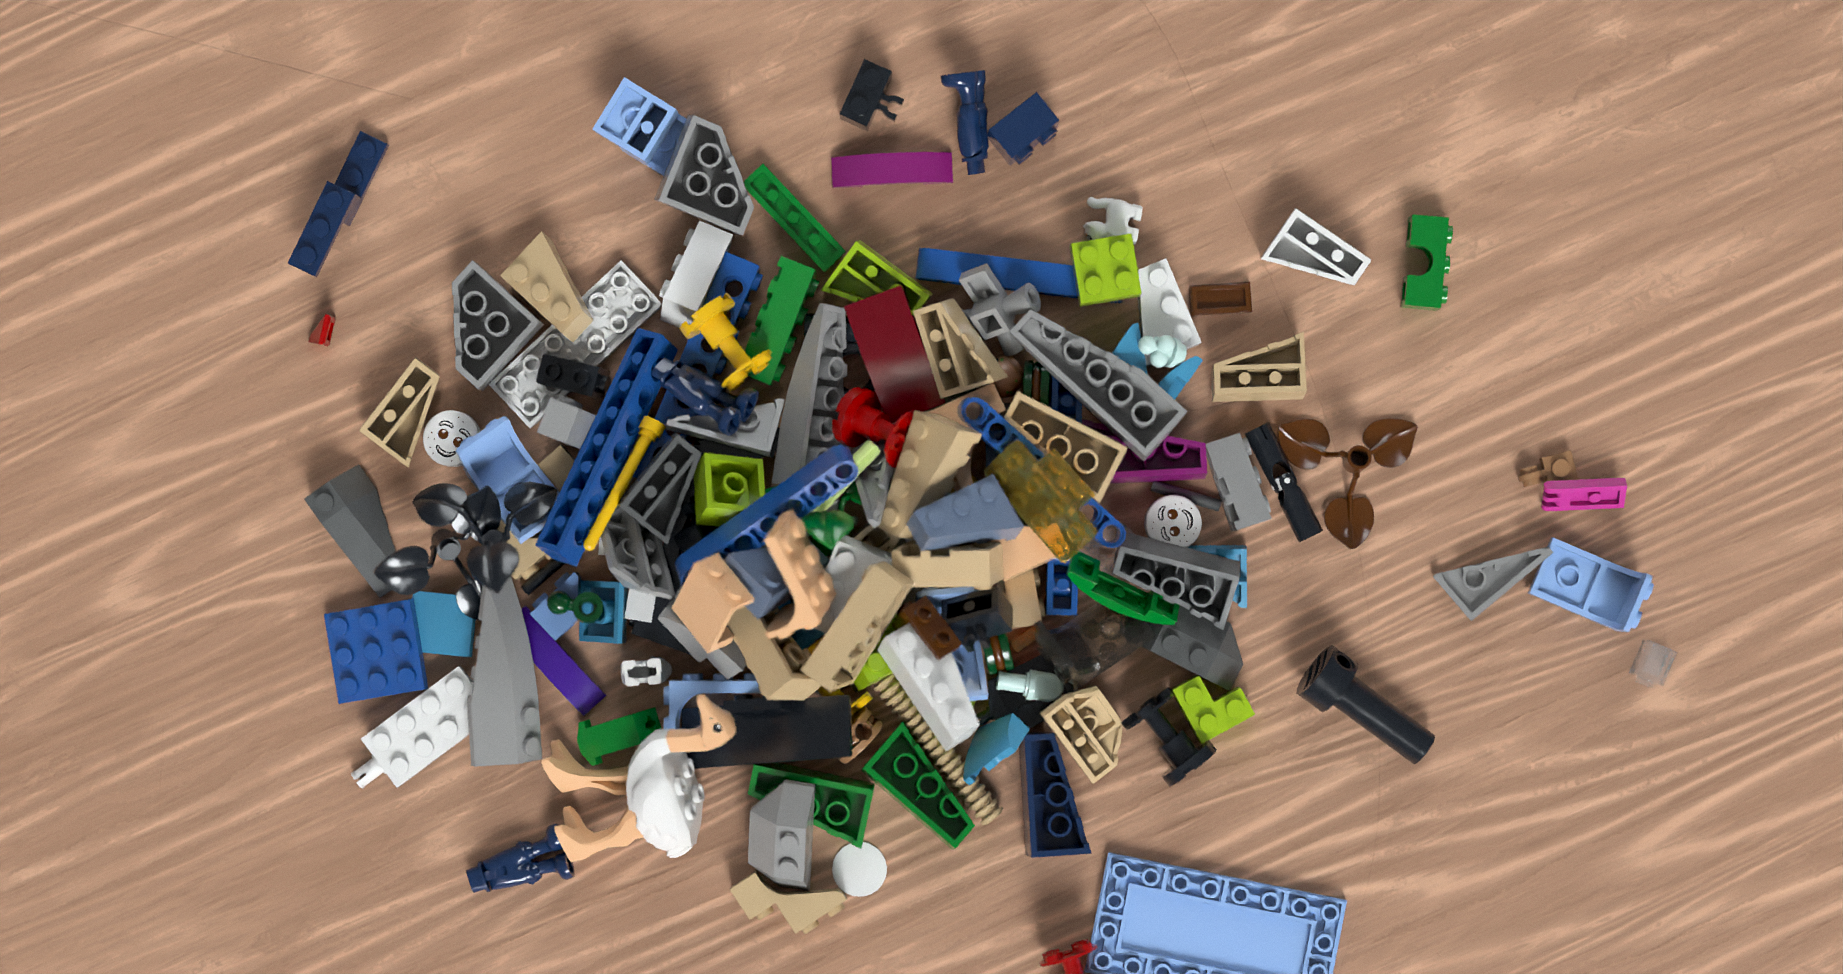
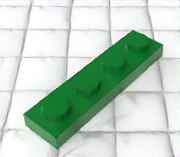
[743,164,846,273]

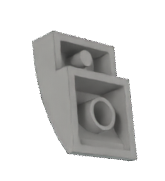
[658,585,746,679]

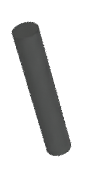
[1150,481,1222,512]

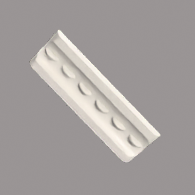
[489,260,662,428]

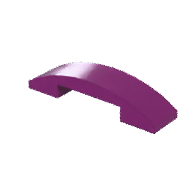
[831,152,953,188]

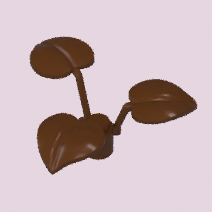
[1278,418,1418,549]

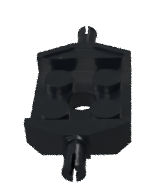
[976,650,1096,728]

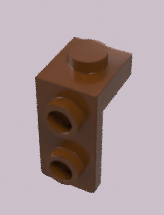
[892,596,962,660]

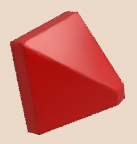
[308,314,336,347]

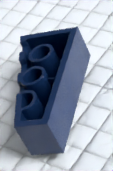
[1019,732,1092,858]

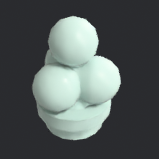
[1138,335,1187,368]

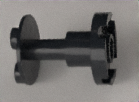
[1121,687,1216,787]

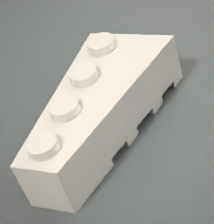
[877,623,979,751]

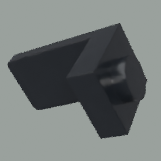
[536,354,611,400]

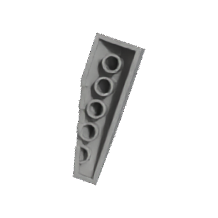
[772,303,847,484]
[1009,309,1188,461]
[467,577,542,766]

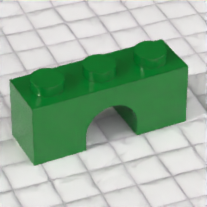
[1401,214,1453,311]

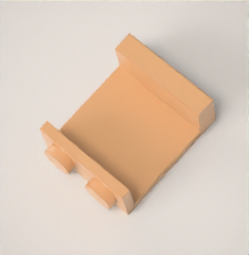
[672,553,755,653]

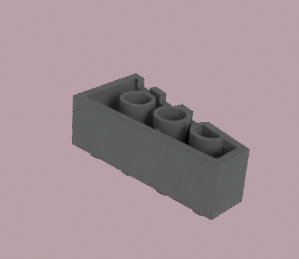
[1113,532,1240,630]

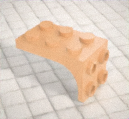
[764,509,837,639]

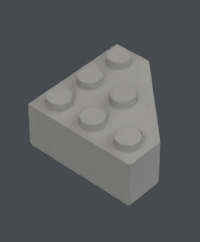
[654,115,754,235]
[452,260,544,391]

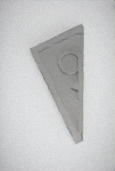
[850,422,895,528]
[1433,547,1553,621]

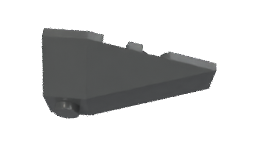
[304,464,396,598]

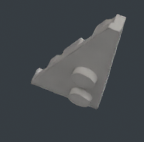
[666,398,785,456]

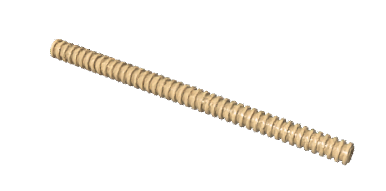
[761,517,1003,825]

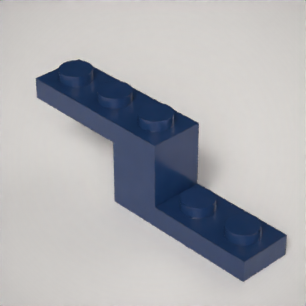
[288,131,389,277]

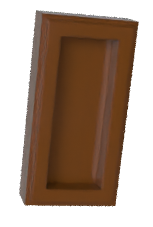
[1189,282,1252,317]

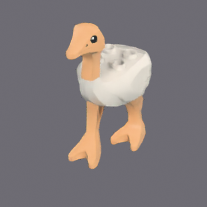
[542,694,736,862]

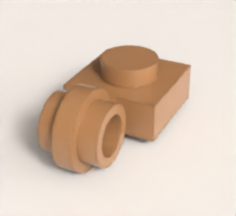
[1518,450,1578,487]

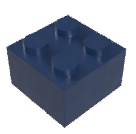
[988,92,1059,166]

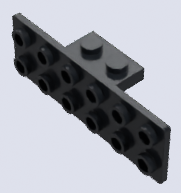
[682,694,853,769]

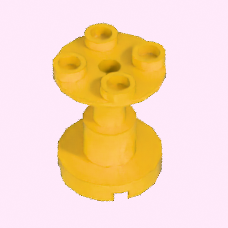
[679,292,772,392]

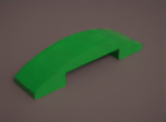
[1067,549,1180,625]

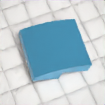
[412,591,476,657]

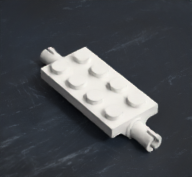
[351,666,474,789]

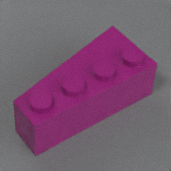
[1082,419,1207,484]

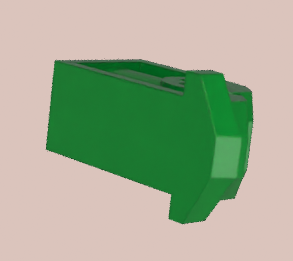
[577,707,662,766]

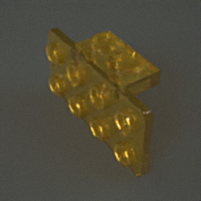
[984,440,1097,563]

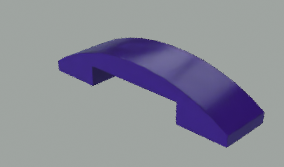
[521,605,607,716]

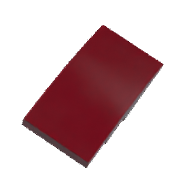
[844,285,946,423]

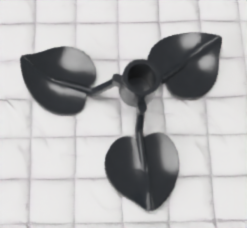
[412,482,557,594]
[373,485,501,620]

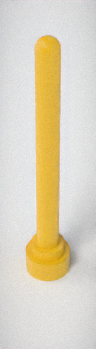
[583,416,666,551]

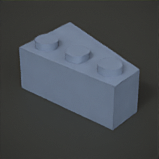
[906,474,1024,551]
[725,540,830,619]

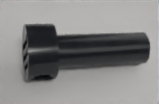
[1296,645,1435,764]

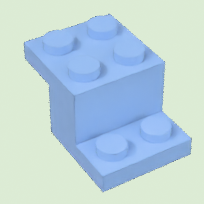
[592,77,686,176]

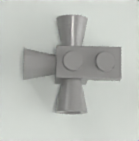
[959,263,1041,356]

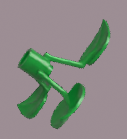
[765,480,891,556]

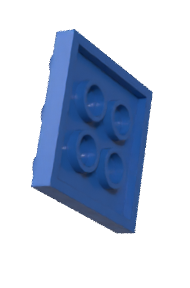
[324,599,428,704]

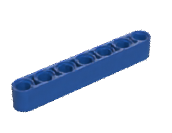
[915,248,1123,303]
[957,397,1126,548]
[675,445,858,586]

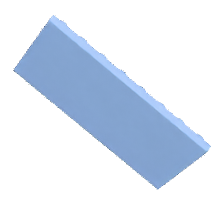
[1084,852,1347,974]

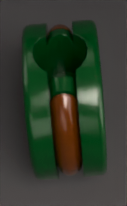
[1023,360,1051,408]
[983,633,1014,675]

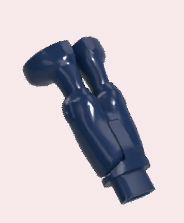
[940,70,989,175]
[651,357,759,436]
[466,824,575,893]

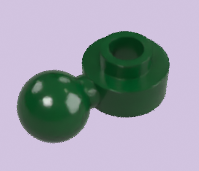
[547,590,603,624]

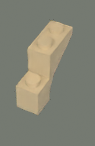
[730,870,847,934]

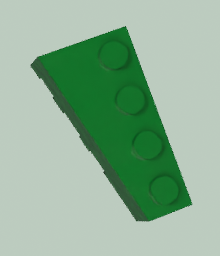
[744,256,820,386]
[861,722,975,850]
[748,763,875,849]

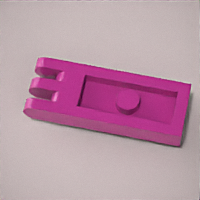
[1541,478,1627,511]

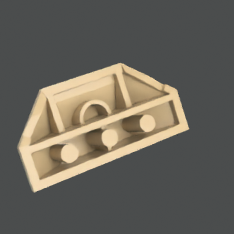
[1040,686,1123,784]

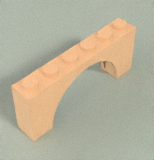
[928,382,1071,582]

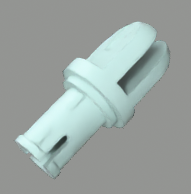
[996,669,1064,702]

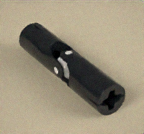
[1245,422,1323,542]

